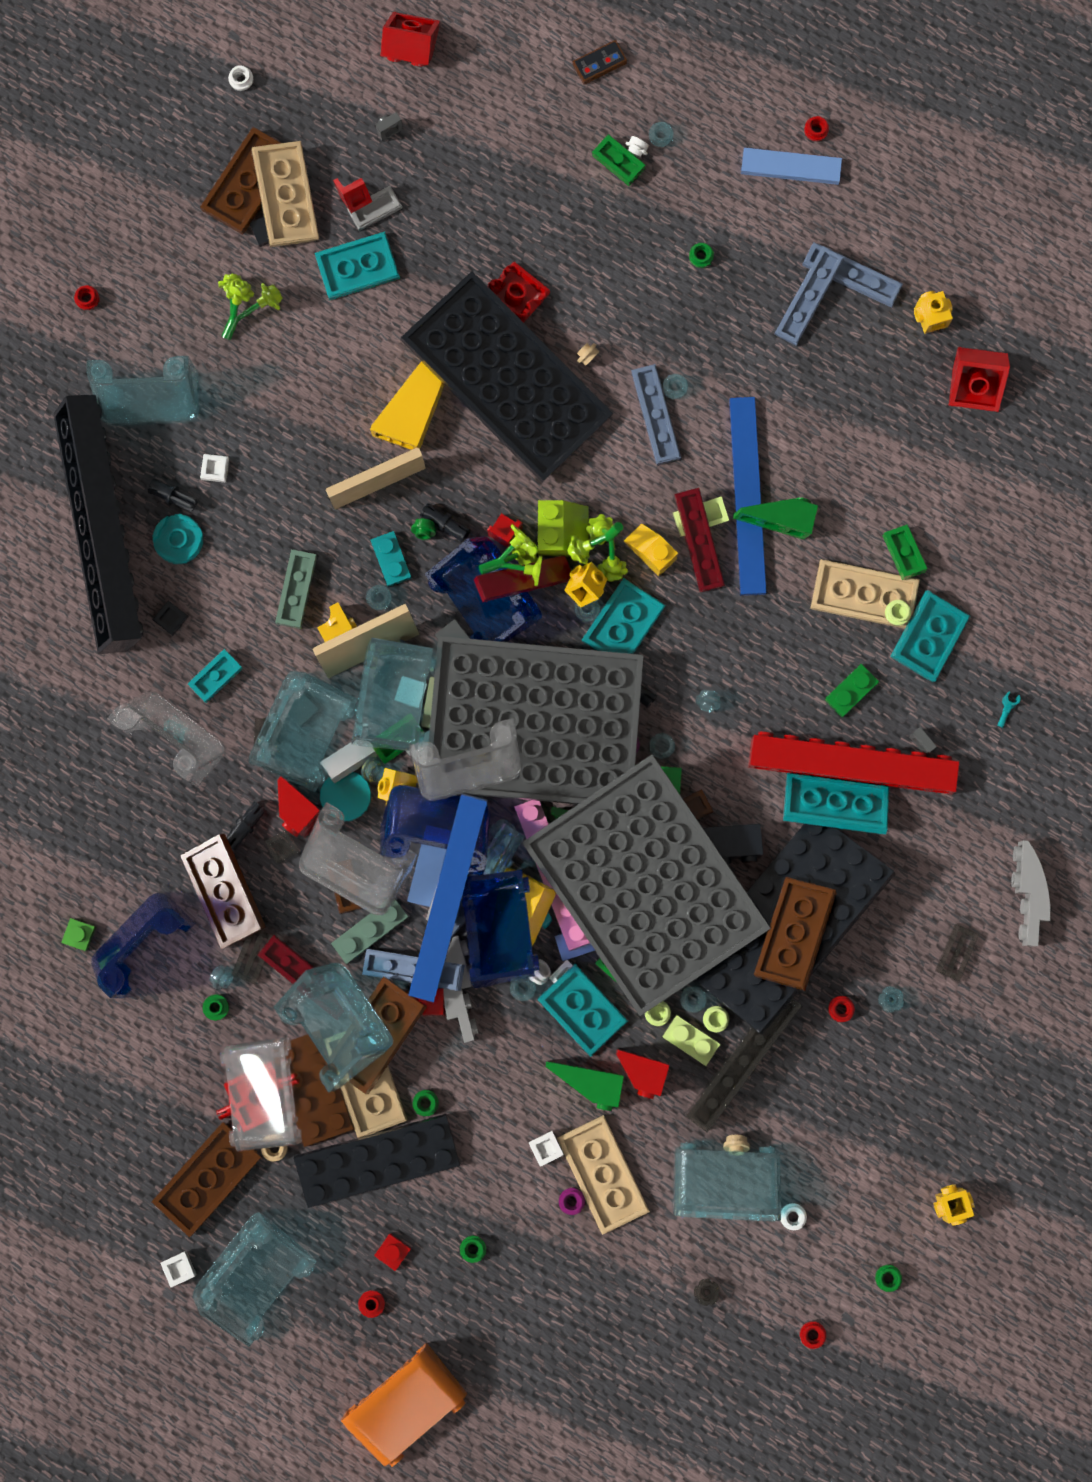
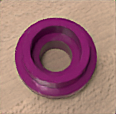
[559,1188,585,1215]

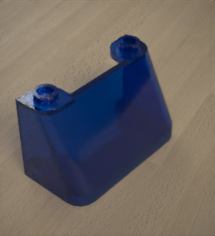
[425,536,542,642]
[380,785,490,876]
[462,870,540,988]
[91,893,196,999]

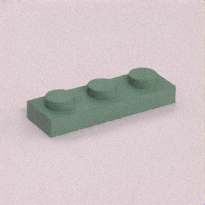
[275,549,317,629]
[331,896,408,964]

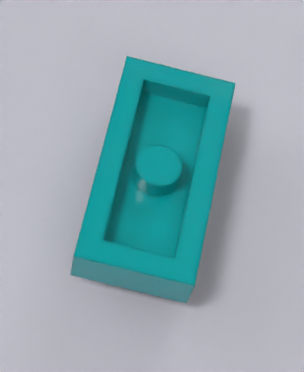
[370,531,412,587]
[188,649,243,703]

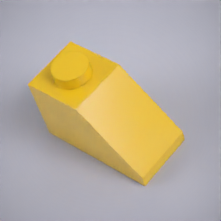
[624,524,678,576]

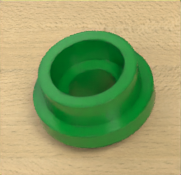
[689,243,714,268]
[411,518,436,540]
[203,995,229,1021]
[413,1090,439,1116]
[460,1235,486,1263]
[875,1264,902,1292]

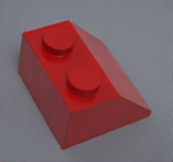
[380,12,440,67]
[949,347,1010,412]
[277,776,325,838]
[616,1049,669,1099]

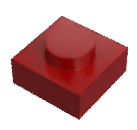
[374,1233,411,1271]

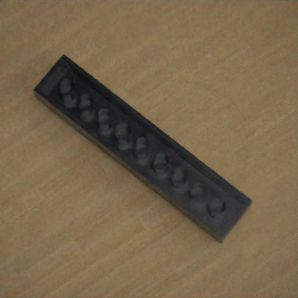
[53,395,143,654]

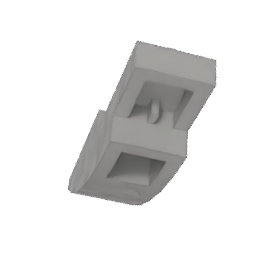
[1011,840,1050,947]
[444,936,479,1043]

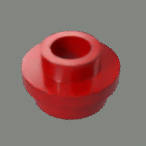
[804,116,829,141]
[74,285,100,310]
[828,996,855,1022]
[358,1290,385,1318]
[799,1321,826,1349]

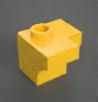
[317,602,357,642]

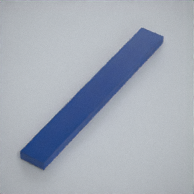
[729,397,766,596]
[408,793,488,1002]

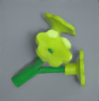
[479,524,543,586]

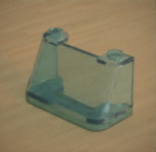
[87,356,200,426]
[351,638,436,751]
[249,671,358,792]
[273,963,393,1093]
[672,1143,781,1221]
[193,1212,317,1347]

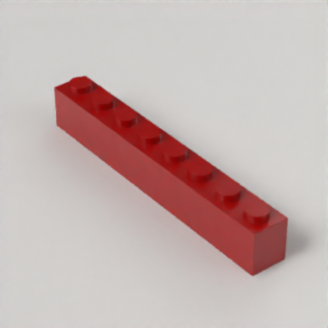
[748,732,959,795]

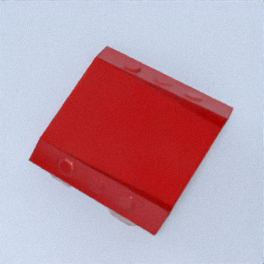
[488,262,550,323]

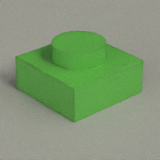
[61,918,96,951]

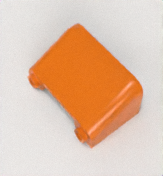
[341,1343,467,1467]

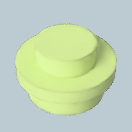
[885,600,911,626]
[645,1001,671,1026]
[703,1006,729,1032]

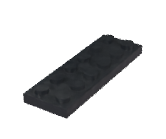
[294,1114,460,1208]

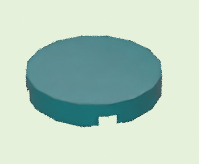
[152,514,203,564]
[320,772,371,822]

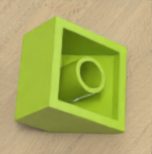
[538,500,589,556]

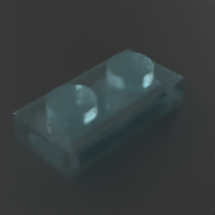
[477,822,525,881]

